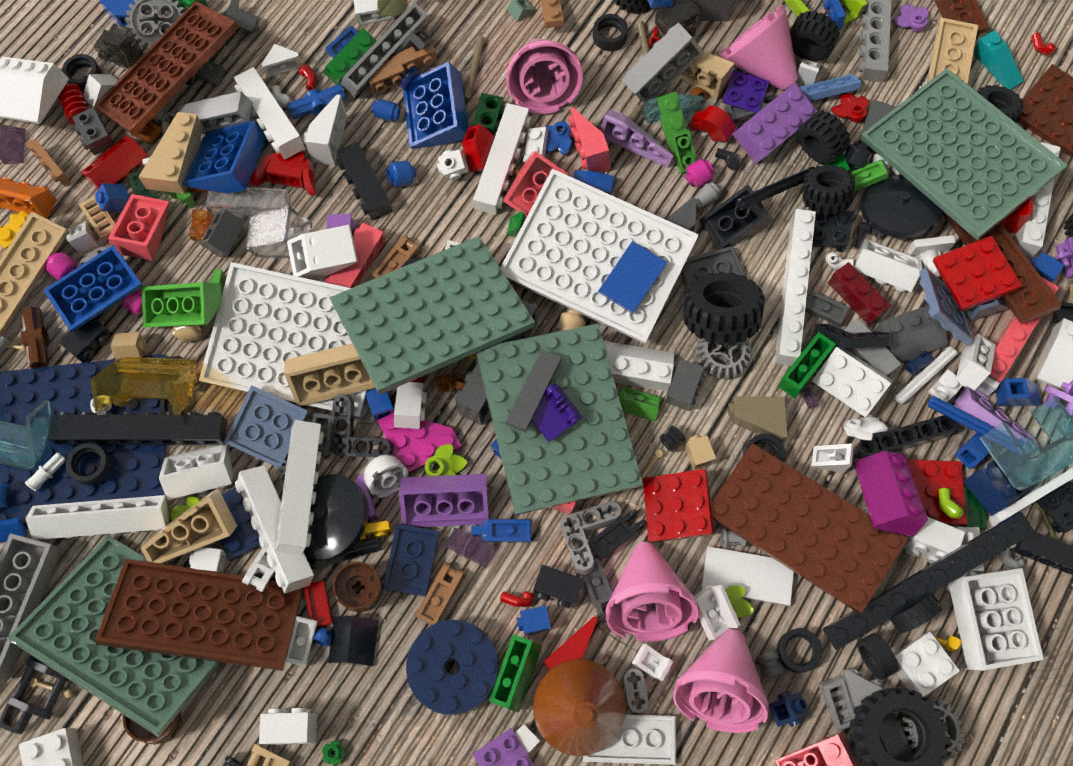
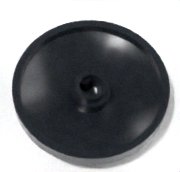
[861,175,943,238]
[303,474,368,561]

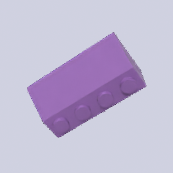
[399,474,489,527]

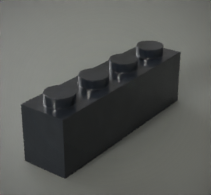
[336,141,392,221]

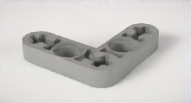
[561,502,621,575]

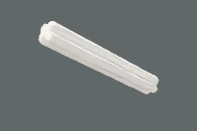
[894,347,957,405]

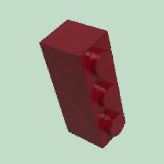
[828,262,891,327]

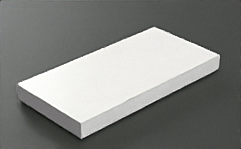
[701,546,794,606]
[583,714,676,765]

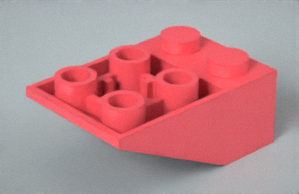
[568,107,611,173]
[775,730,860,766]

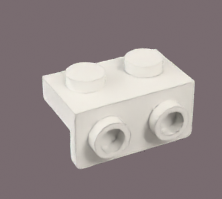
[694,585,740,640]

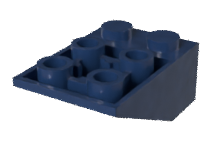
[963,449,1040,516]

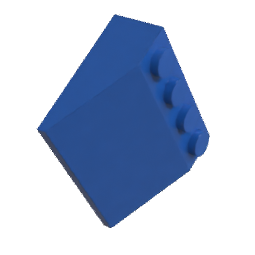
[402,62,468,149]
[183,120,266,194]
[43,245,143,332]

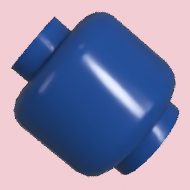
[386,160,416,187]

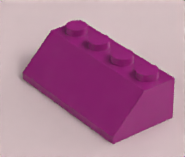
[854,451,928,537]

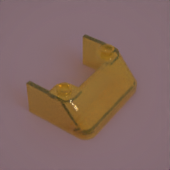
[90,357,197,415]

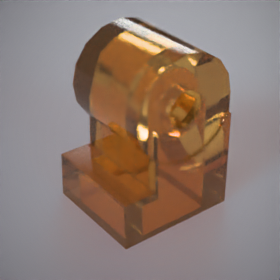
[189,209,214,241]

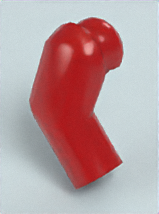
[1031,32,1056,56]
[500,591,534,607]

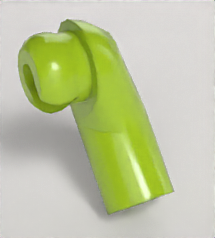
[939,488,963,518]

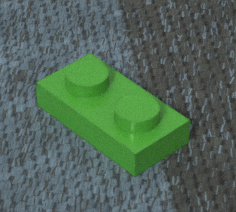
[851,159,889,192]

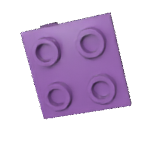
[472,728,535,766]

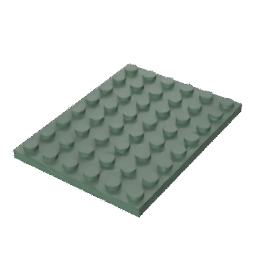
[860,68,1068,241]
[329,236,535,395]
[476,324,643,515]
[8,535,220,737]

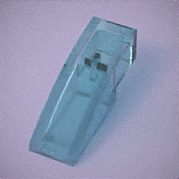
[641,94,704,124]

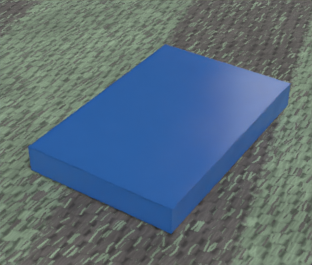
[598,241,667,314]

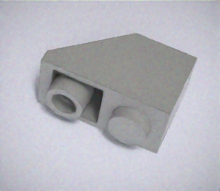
[839,668,884,709]

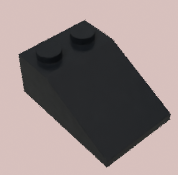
[700,185,774,250]

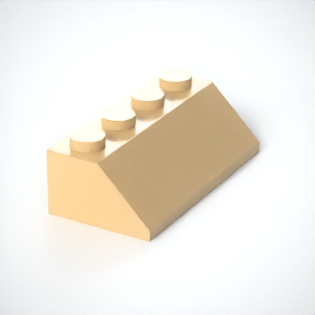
[284,343,375,407]

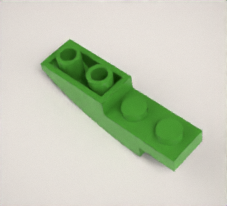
[657,91,697,173]

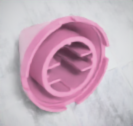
[719,4,798,90]
[506,38,583,114]
[606,542,698,642]
[673,628,769,733]

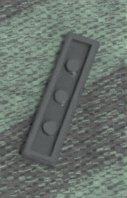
[506,349,562,433]

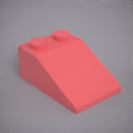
[503,150,568,217]
[108,194,170,261]

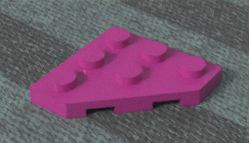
[377,413,462,475]

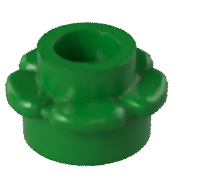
[322,741,345,765]

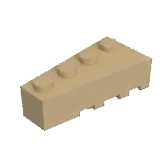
[678,51,734,101]
[139,112,204,194]
[141,488,237,564]

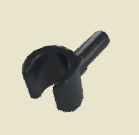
[854,222,871,249]

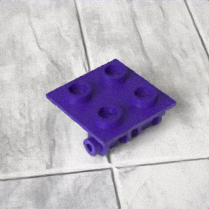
[722,70,769,114]
[532,383,583,442]

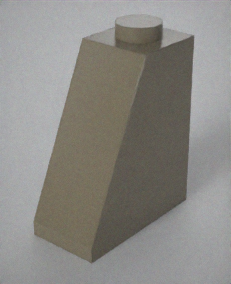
[728,396,787,443]

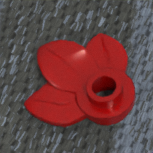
[831,93,869,122]

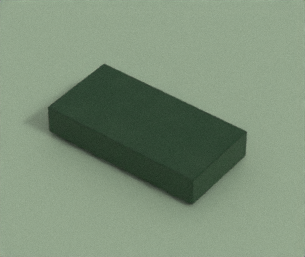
[963,486,988,530]

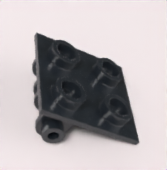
[812,211,854,252]
[1035,482,1073,533]

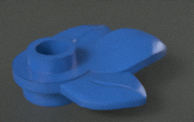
[545,121,572,156]

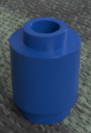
[372,99,401,122]

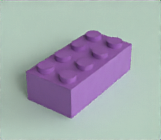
[732,83,817,164]

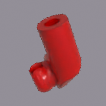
[298,65,317,91]

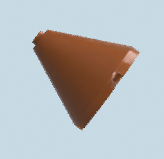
[533,659,626,756]

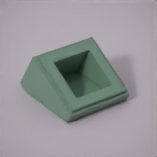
[507,0,535,21]

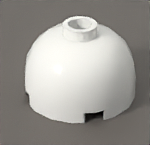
[364,454,408,498]

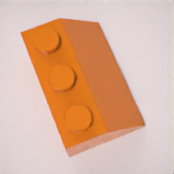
[0,177,57,219]

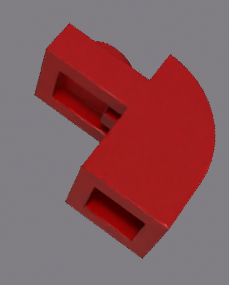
[688,105,736,141]

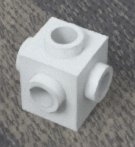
[437,150,470,180]

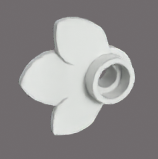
[844,417,888,441]

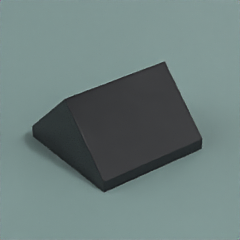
[328,616,379,666]

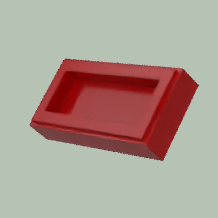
[303,580,333,629]

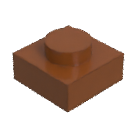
[135,121,162,145]

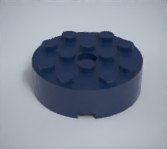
[406,620,499,716]

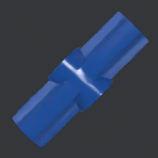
[287,84,346,120]

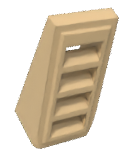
[79,195,116,240]

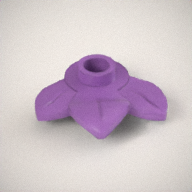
[892,5,929,32]

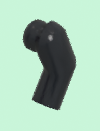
[715,148,739,170]

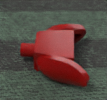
[248,151,317,196]

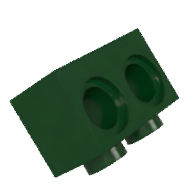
[472,93,506,136]

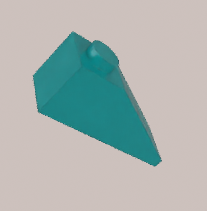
[973,30,1024,90]

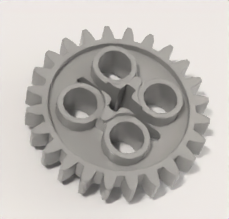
[125,0,184,49]

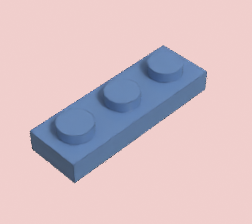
[800,74,861,102]

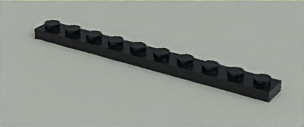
[823,511,1035,650]

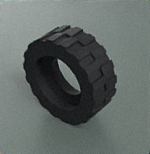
[889,593,943,634]

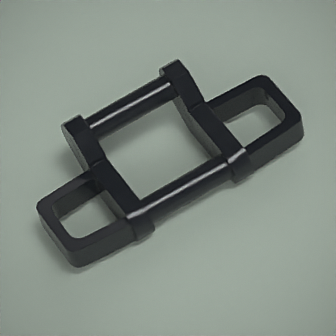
[0,655,69,734]

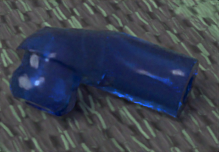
[399,67,421,91]

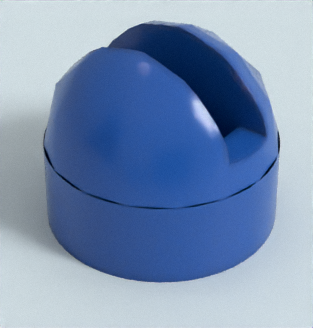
[313,628,333,647]

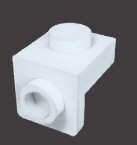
[632,644,673,681]

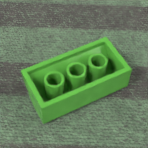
[142,282,222,328]

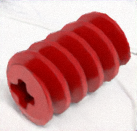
[58,84,89,125]

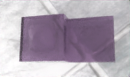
[445,528,496,568]

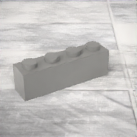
[178,91,253,132]

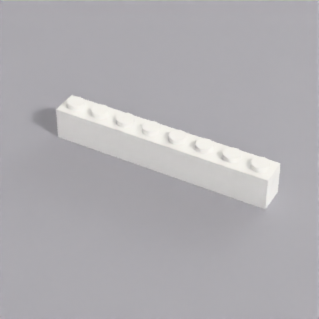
[774,209,816,366]

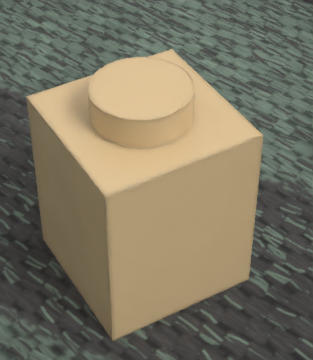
[111,332,147,363]
[685,435,716,470]

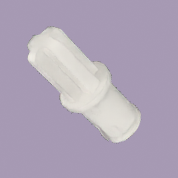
[25,453,66,492]

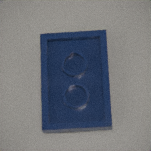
[219,487,261,562]
[382,524,440,597]

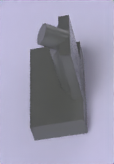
[225,0,260,33]
[395,27,434,54]

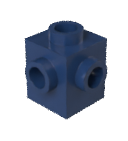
[769,691,809,727]

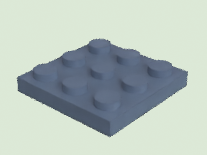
[919,267,974,346]
[224,385,310,468]

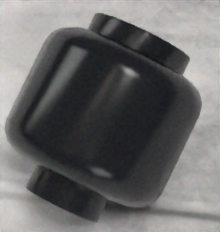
[844,141,872,171]

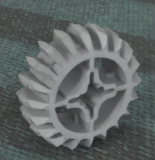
[696,338,752,379]
[900,698,966,762]

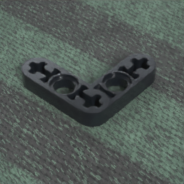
[814,324,893,348]
[331,394,393,457]

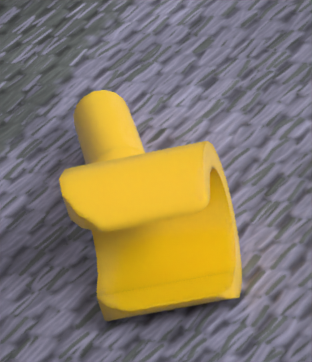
[935,636,962,652]

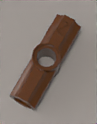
[21,307,49,369]

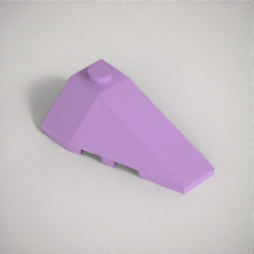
[600,109,673,167]
[953,387,1040,452]

